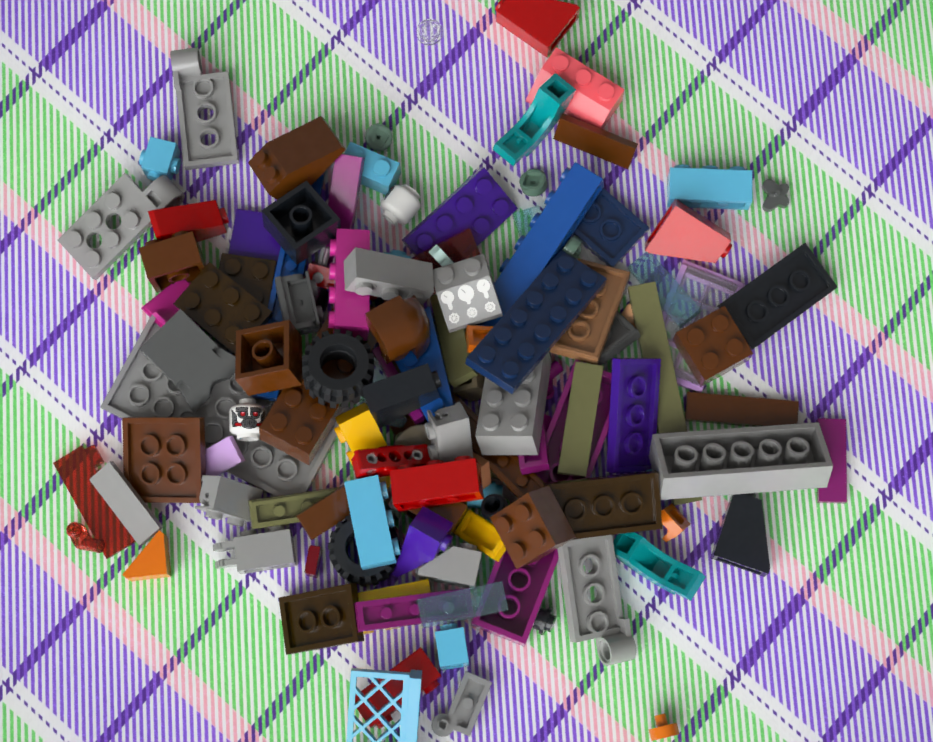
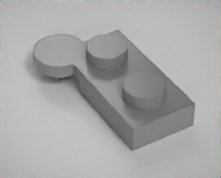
[431,671,492,737]

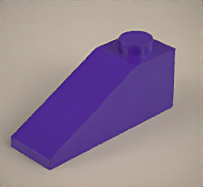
[392,506,454,577]

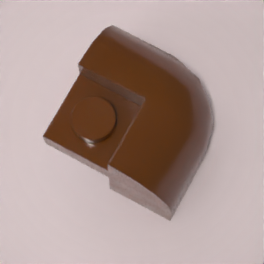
[365,295,431,364]

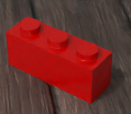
[390,456,484,511]
[355,647,442,730]

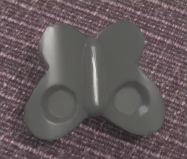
[762,179,789,212]

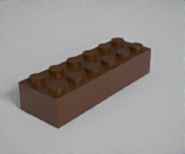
[259,305,379,465]

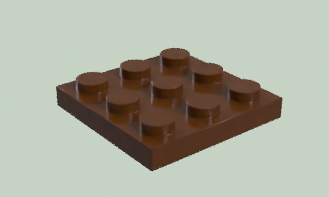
[122,417,206,503]

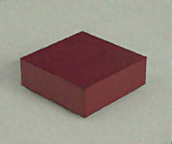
[304,545,323,578]

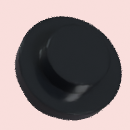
[533,607,557,635]

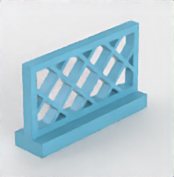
[346,668,422,742]

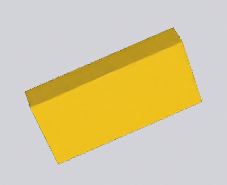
[454,509,506,562]

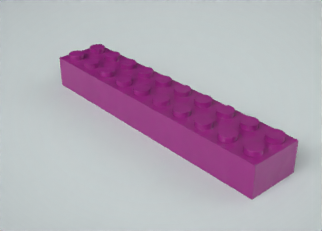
[471,359,612,647]

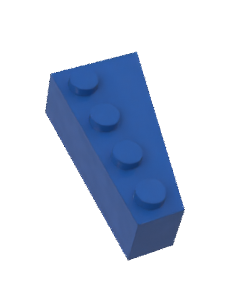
[395,306,455,421]

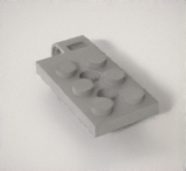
[170,47,239,170]
[57,173,185,280]
[558,535,637,666]

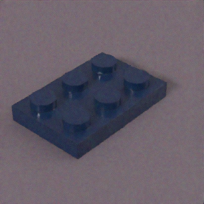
[572,188,649,268]

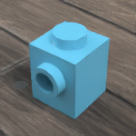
[139,137,181,181]

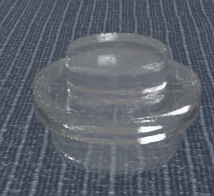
[416,19,443,46]

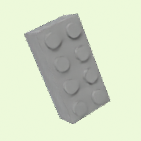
[475,352,552,455]

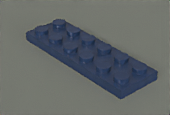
[465,250,607,395]

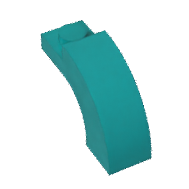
[613,532,706,601]

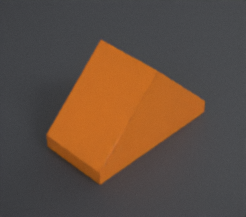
[122,530,171,581]

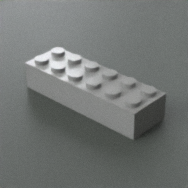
[649,422,833,500]

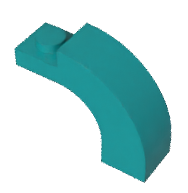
[493,73,576,166]

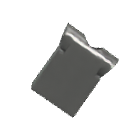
[140,309,236,413]

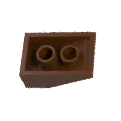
[248,116,346,200]

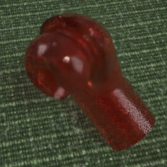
[66,522,105,553]

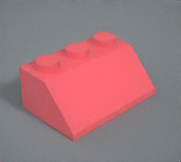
[526,47,625,129]

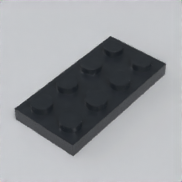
[717,243,837,350]

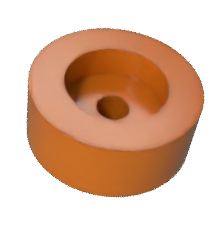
[649,713,680,741]

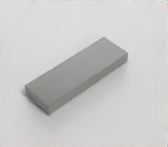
[89,461,163,546]

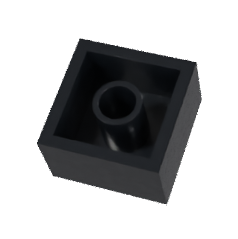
[262,180,341,265]

